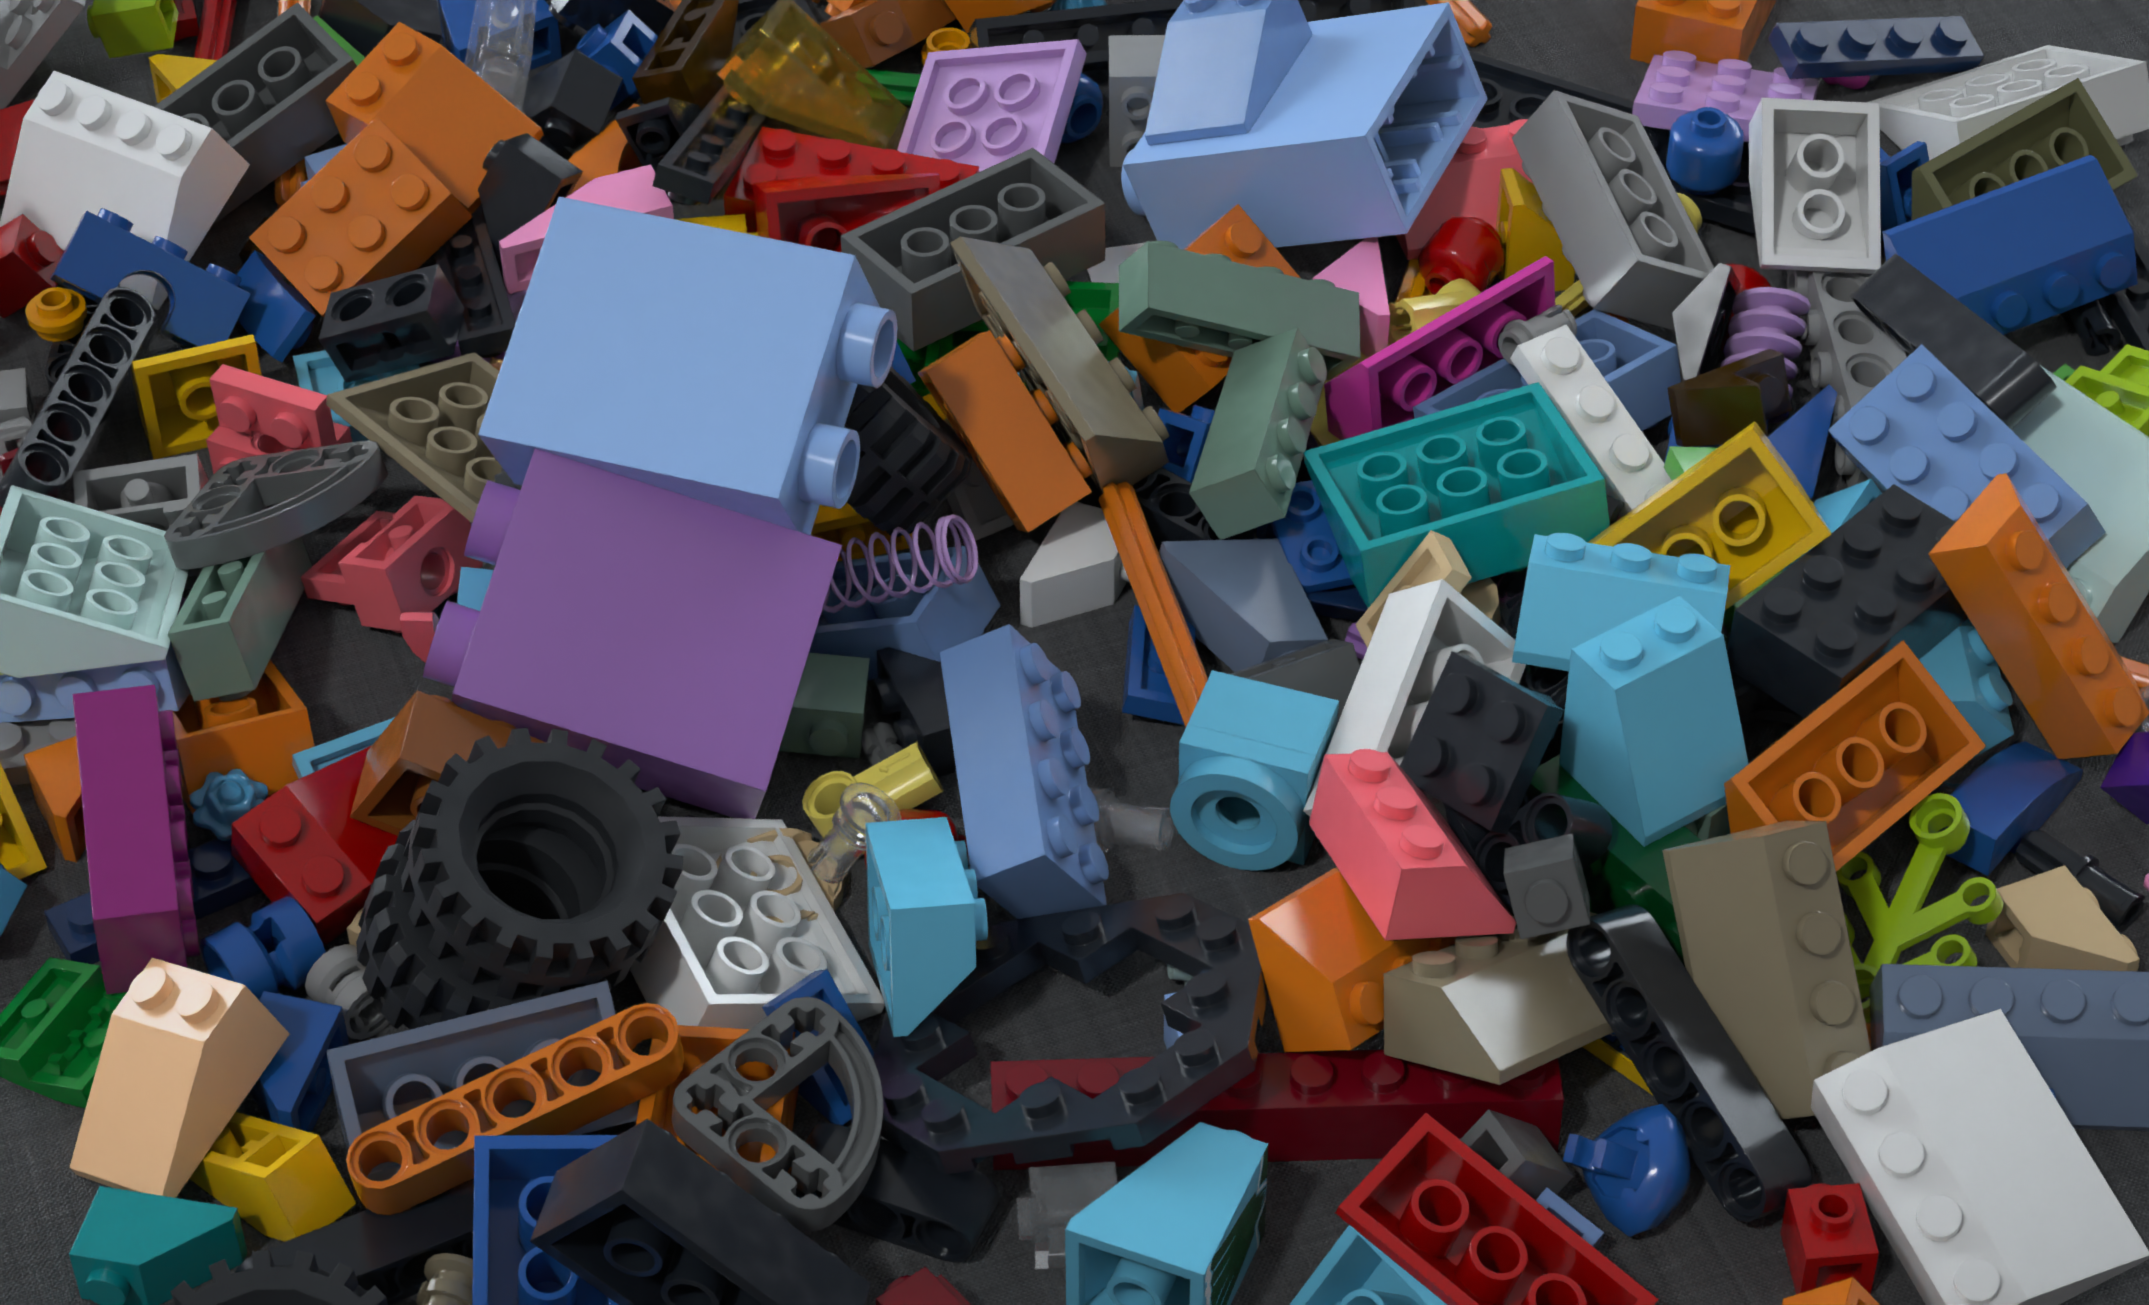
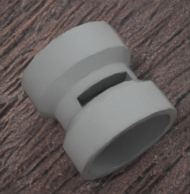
[305,944,390,1040]

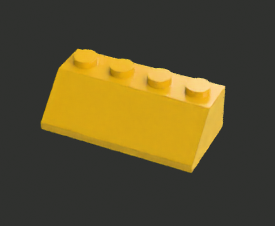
[1587,421,1832,610]

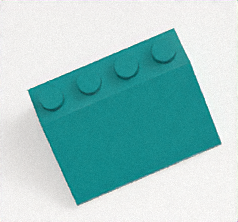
[1303,382,1610,608]

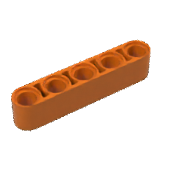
[346,1003,684,1215]

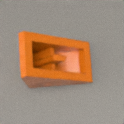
[24,736,86,863]

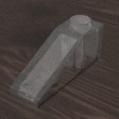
[465,0,537,111]

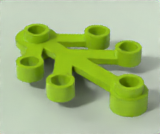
[1836,793,2003,1022]

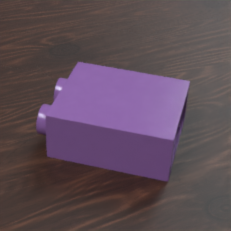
[423,448,842,819]

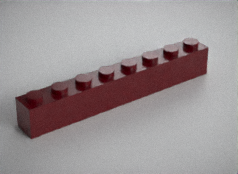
[991,1050,1564,1170]

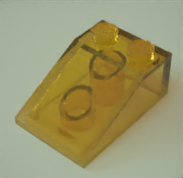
[717,0,907,149]

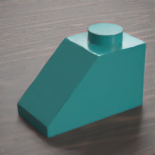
[69,1186,247,1305]

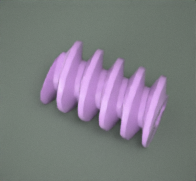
[1720,287,1811,424]

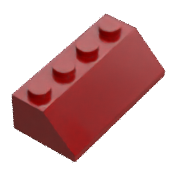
[1335,1113,1659,1305]

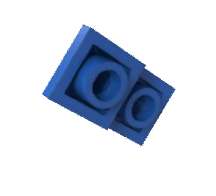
[237,250,316,363]

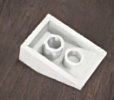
[1749,97,1881,274]

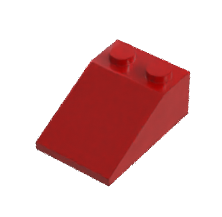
[753,173,940,252]
[232,745,398,946]

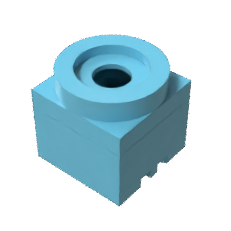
[1170,670,1339,871]

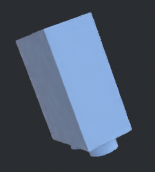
[1121,2,1488,249]
[478,197,897,535]

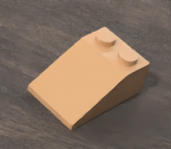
[69,958,290,1198]

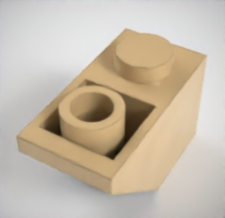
[1985,865,2140,971]

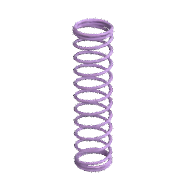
[822,514,978,613]

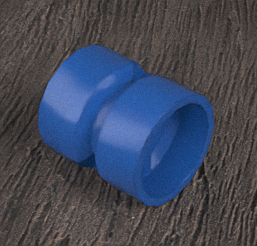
[200,896,326,1000]

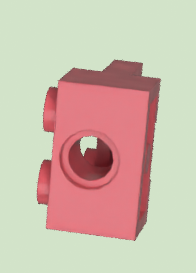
[206,364,352,474]
[301,495,483,633]

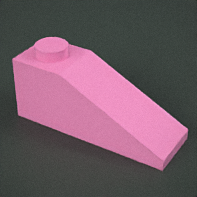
[499,164,674,294]

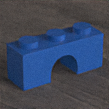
[50,208,251,349]

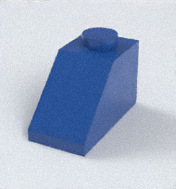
[250,991,349,1132]

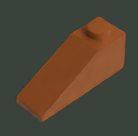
[820,0,956,74]

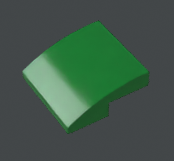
[0,957,127,1109]

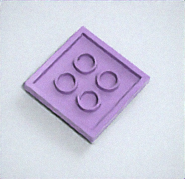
[897,39,1087,172]
[1632,50,1819,142]

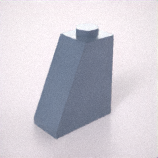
[1159,538,1328,672]

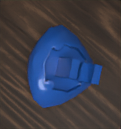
[1563,1104,1691,1237]

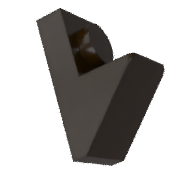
[1667,349,1792,447]

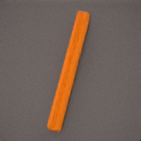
[1099,481,1208,727]

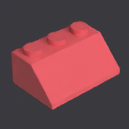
[1395,119,1533,260]
[1309,749,1516,940]

